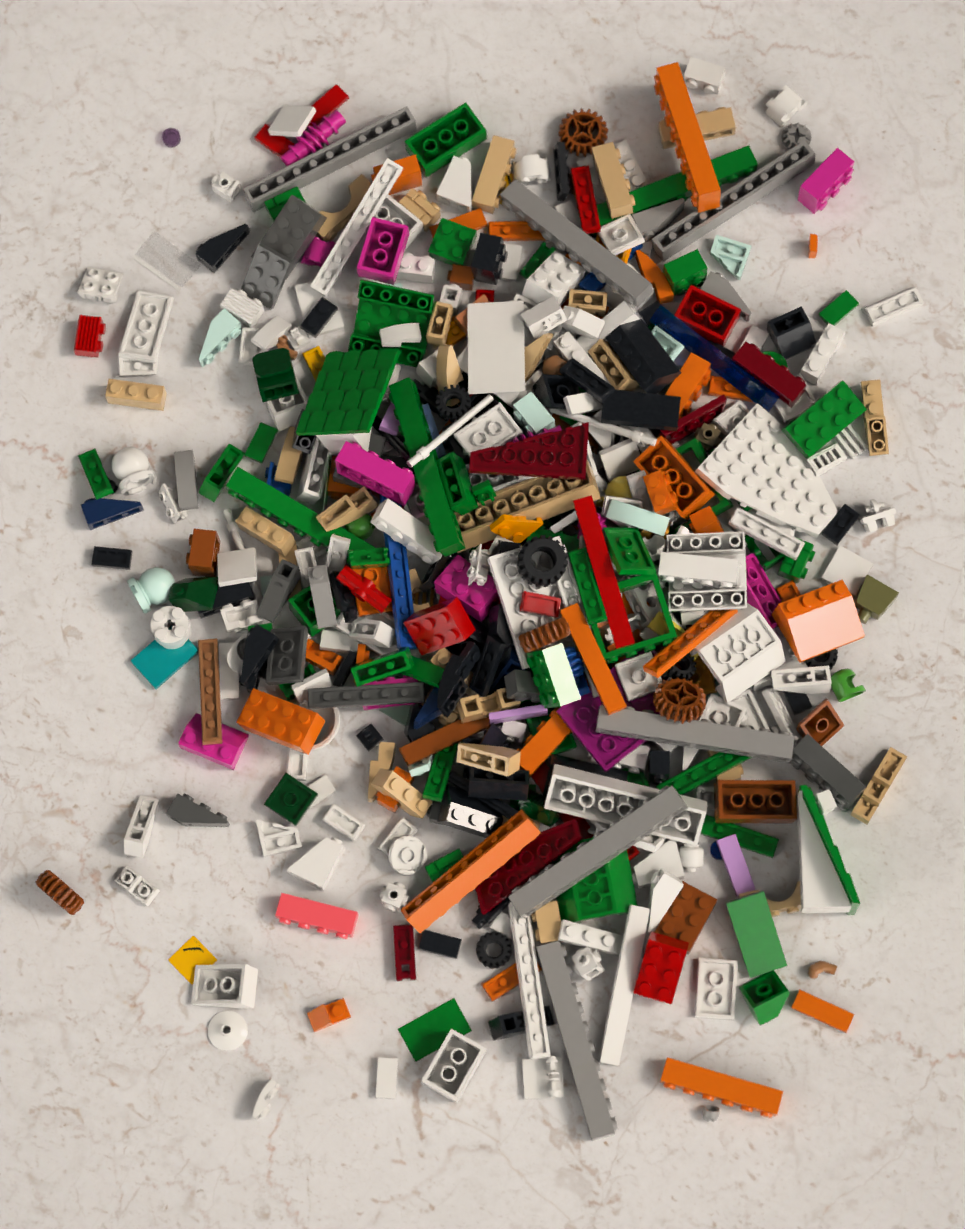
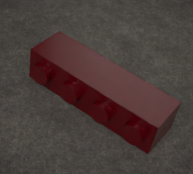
[731,341,806,408]

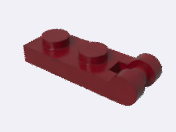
[393,924,416,981]

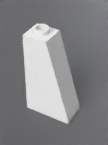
[576,300,648,360]

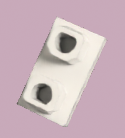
[858,499,896,533]

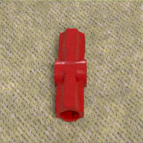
[336,565,392,614]

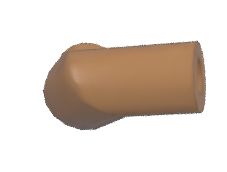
[276,335,298,360]
[808,961,837,979]

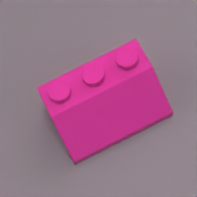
[178,713,249,770]

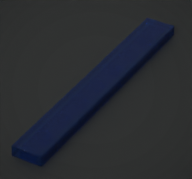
[649,305,780,412]

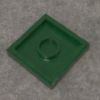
[264,773,318,826]

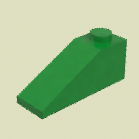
[198,444,245,502]

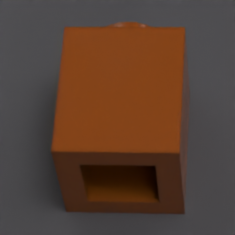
[447,264,474,291]

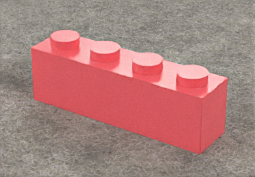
[275,893,359,939]

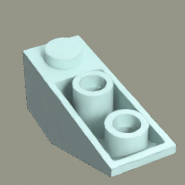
[199,308,242,367]

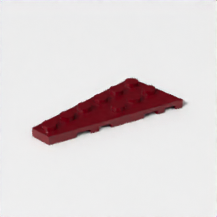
[469,422,589,480]
[475,819,582,915]

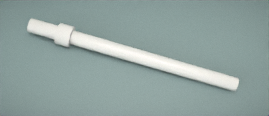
[407,394,494,468]
[550,409,657,446]
[223,508,263,606]

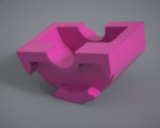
[300,237,336,267]

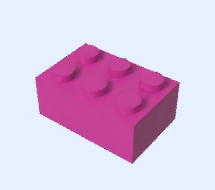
[798,147,854,214]
[357,217,409,285]
[434,555,500,622]

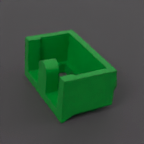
[745,535,785,572]

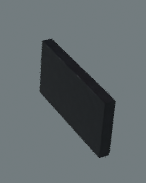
[601,390,681,432]

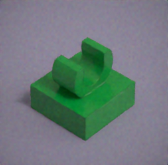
[471,479,497,506]

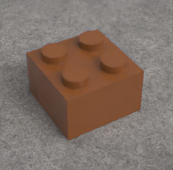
[186,528,221,577]

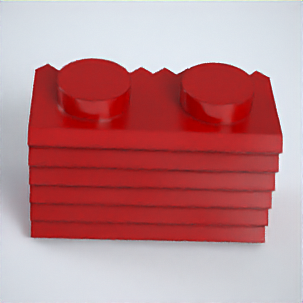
[74,315,106,358]

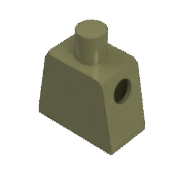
[855,574,899,624]

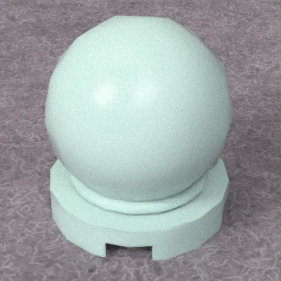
[126,567,175,614]

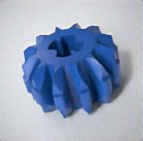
[564,646,584,679]

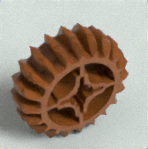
[558,108,608,157]
[518,618,571,653]
[653,677,706,724]
[36,870,84,915]

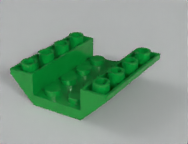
[348,279,434,367]
[550,838,638,924]

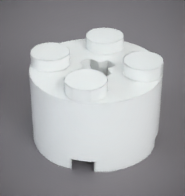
[150,606,191,649]

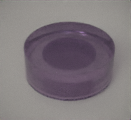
[162,128,181,148]

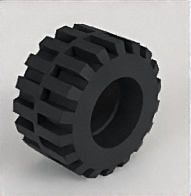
[517,535,568,587]

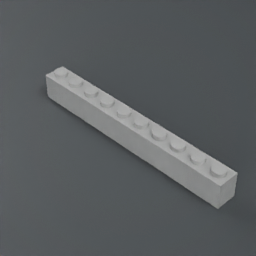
[243,106,417,212]
[652,140,815,262]
[500,179,653,307]
[595,705,795,763]
[509,786,688,918]
[536,940,618,1141]

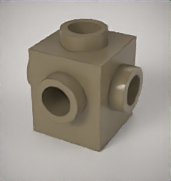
[693,423,722,452]

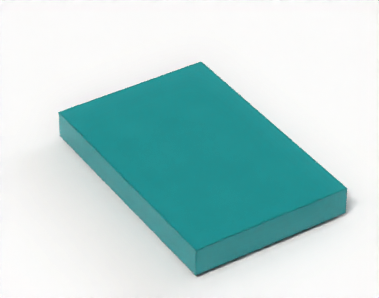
[131,625,199,690]

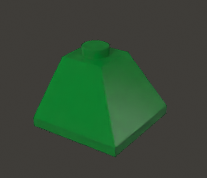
[739,970,790,1026]

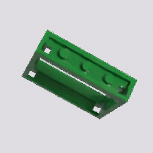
[636,438,734,535]
[591,571,677,664]

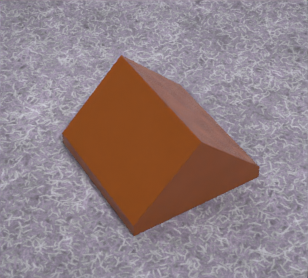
[796,699,845,746]

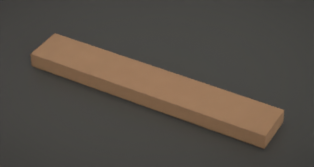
[198,639,223,745]

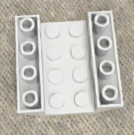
[667,532,747,612]
[689,603,786,704]

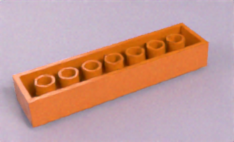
[654,62,721,213]

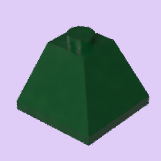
[168,576,219,612]

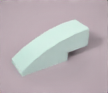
[605,499,670,536]

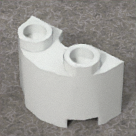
[765,85,807,128]
[512,155,551,186]
[220,599,263,633]

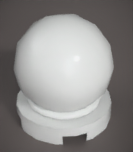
[112,447,157,495]

